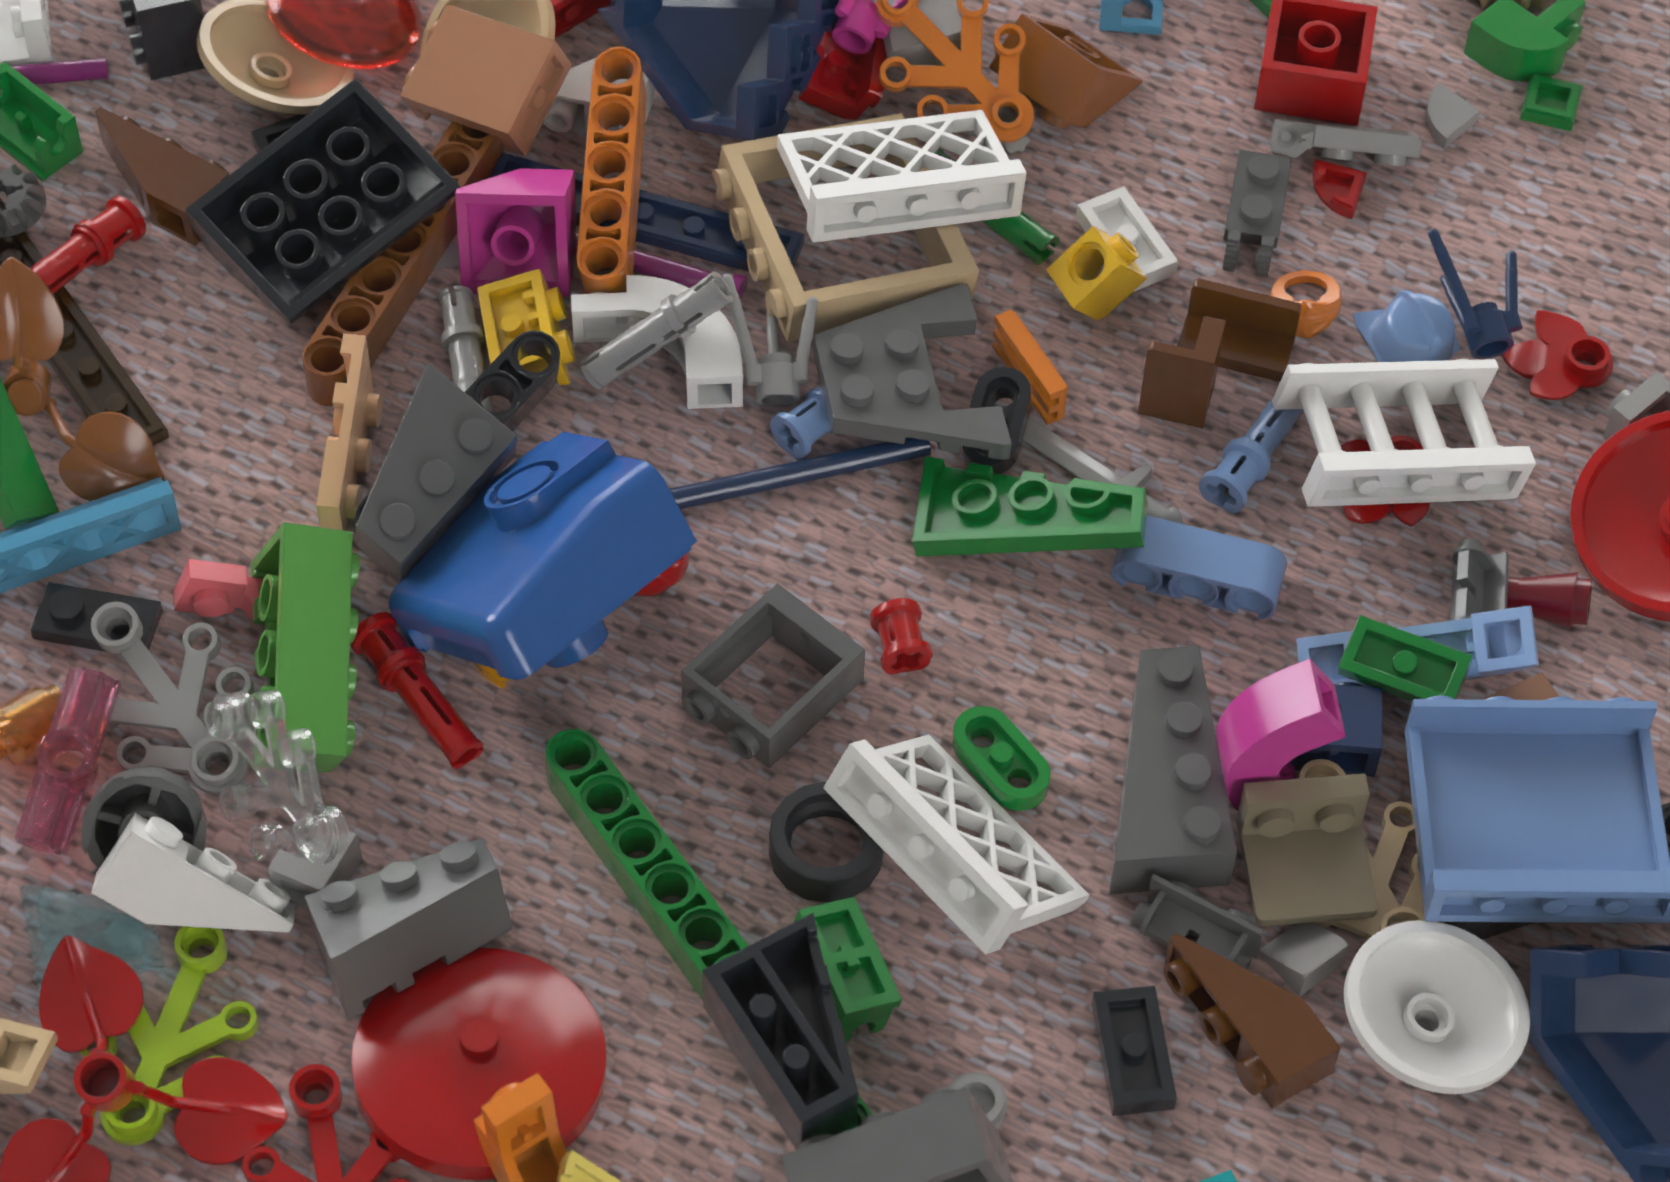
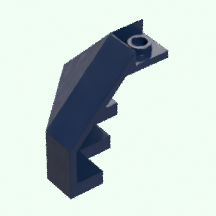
[598,0,839,141]
[1530,944,1670,1182]

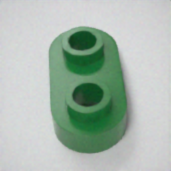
[952,706,1050,811]

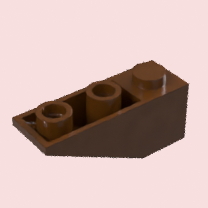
[95,107,229,246]
[1163,934,1341,1108]

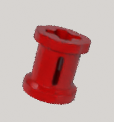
[869,598,933,675]

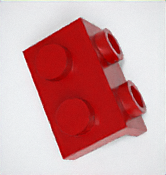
[798,32,888,120]

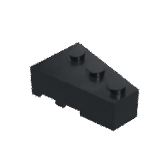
[118,0,206,81]
[702,913,858,1150]

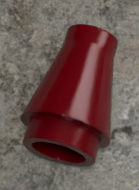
[1507,572,1592,630]

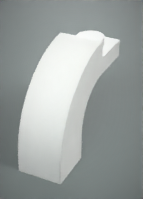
[571,275,743,409]

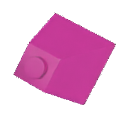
[455,168,577,297]

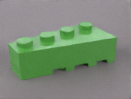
[251,522,360,773]

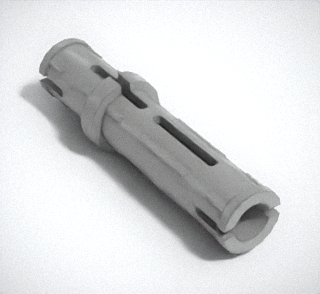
[580,271,734,390]
[438,285,493,412]

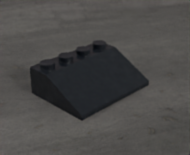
[185,78,461,324]

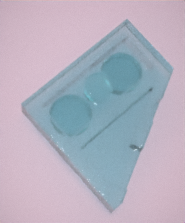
[20,885,165,992]

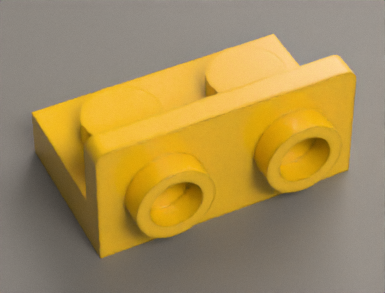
[477,268,576,385]

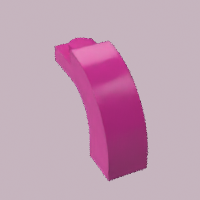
[1216,659,1346,811]

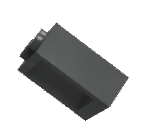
[681,583,865,768]

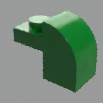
[1464,0,1586,82]

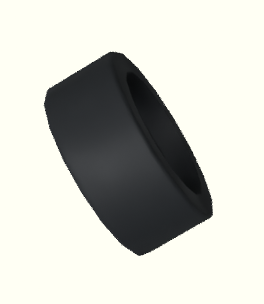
[769,782,884,903]

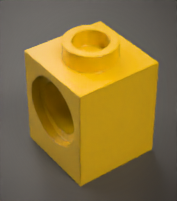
[1046,226,1147,321]

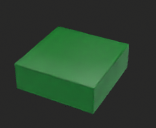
[1520,73,1583,131]

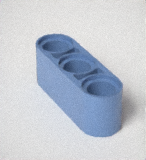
[1112,516,1287,619]

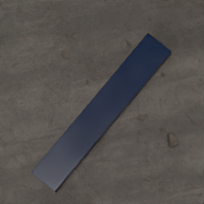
[489,152,805,272]

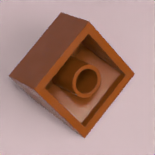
[989,13,1143,130]

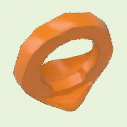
[1270,270,1342,338]

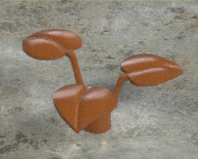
[0,257,165,501]

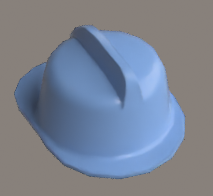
[1353,290,1460,362]

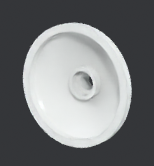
[1344,920,1530,1094]

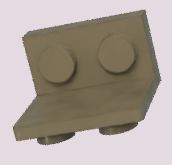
[1236,774,1378,926]

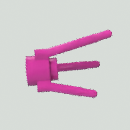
[832,0,908,54]

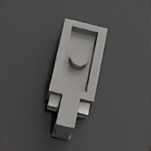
[1270,118,1422,166]

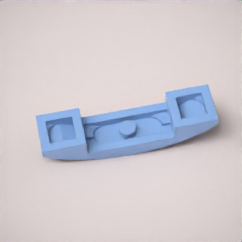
[1296,606,1539,687]

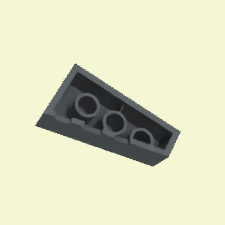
[1109,646,1237,894]

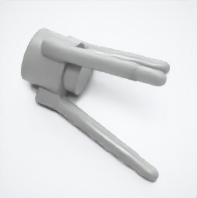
[723,273,818,407]

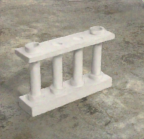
[1272,359,1536,507]

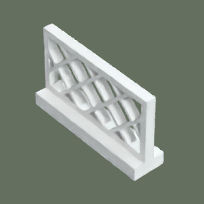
[777,110,1027,243]
[823,734,1090,955]

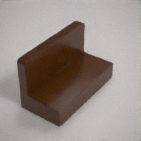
[1177,278,1302,382]
[1138,316,1226,428]

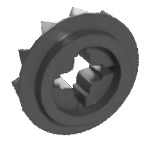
[0,164,46,238]

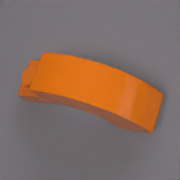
[474,1073,567,1182]

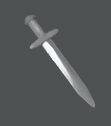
[995,401,1183,524]

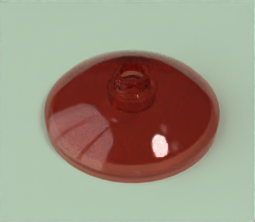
[266,0,422,69]

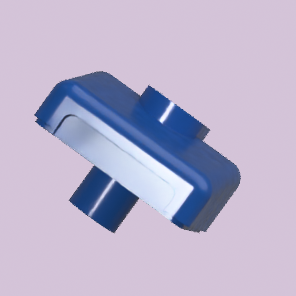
[388,432,697,680]

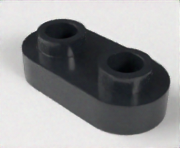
[962,367,1032,474]

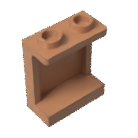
[400,4,572,157]

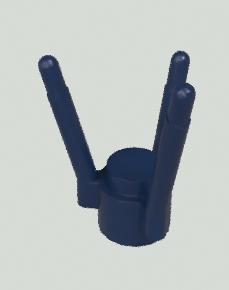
[1428,228,1523,359]

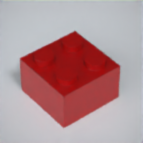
[1254,0,1378,126]

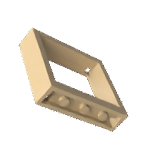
[712,113,979,343]

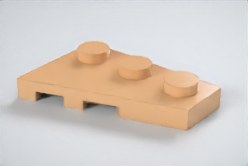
[316,333,383,531]

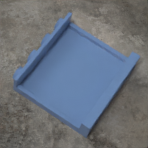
[1405,696,1670,923]

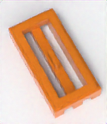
[992,309,1068,425]

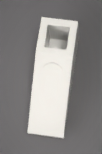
[91,813,295,933]

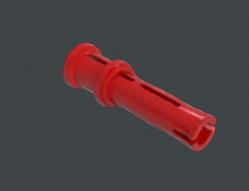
[30,195,146,294]
[350,612,484,770]

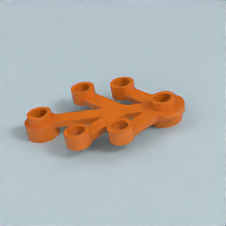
[876,0,1034,143]

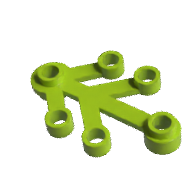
[80,926,259,1146]

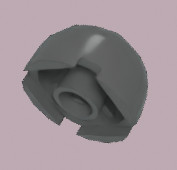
[81,766,207,872]

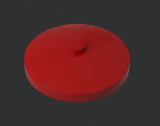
[1570,410,1670,622]
[351,948,606,1180]

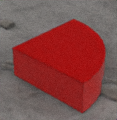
[1312,159,1367,220]

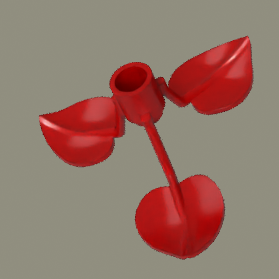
[0,935,288,1182]

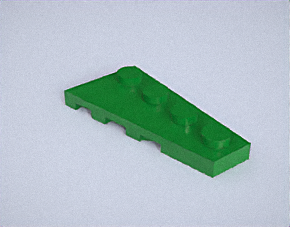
[912,456,1148,557]

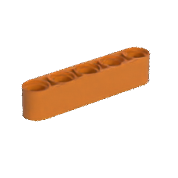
[577,46,647,294]

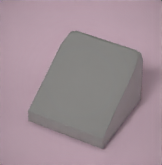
[1259,922,1350,997]

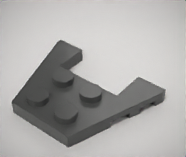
[812,283,1012,460]

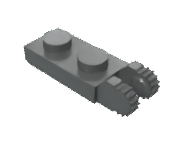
[1222,149,1292,277]

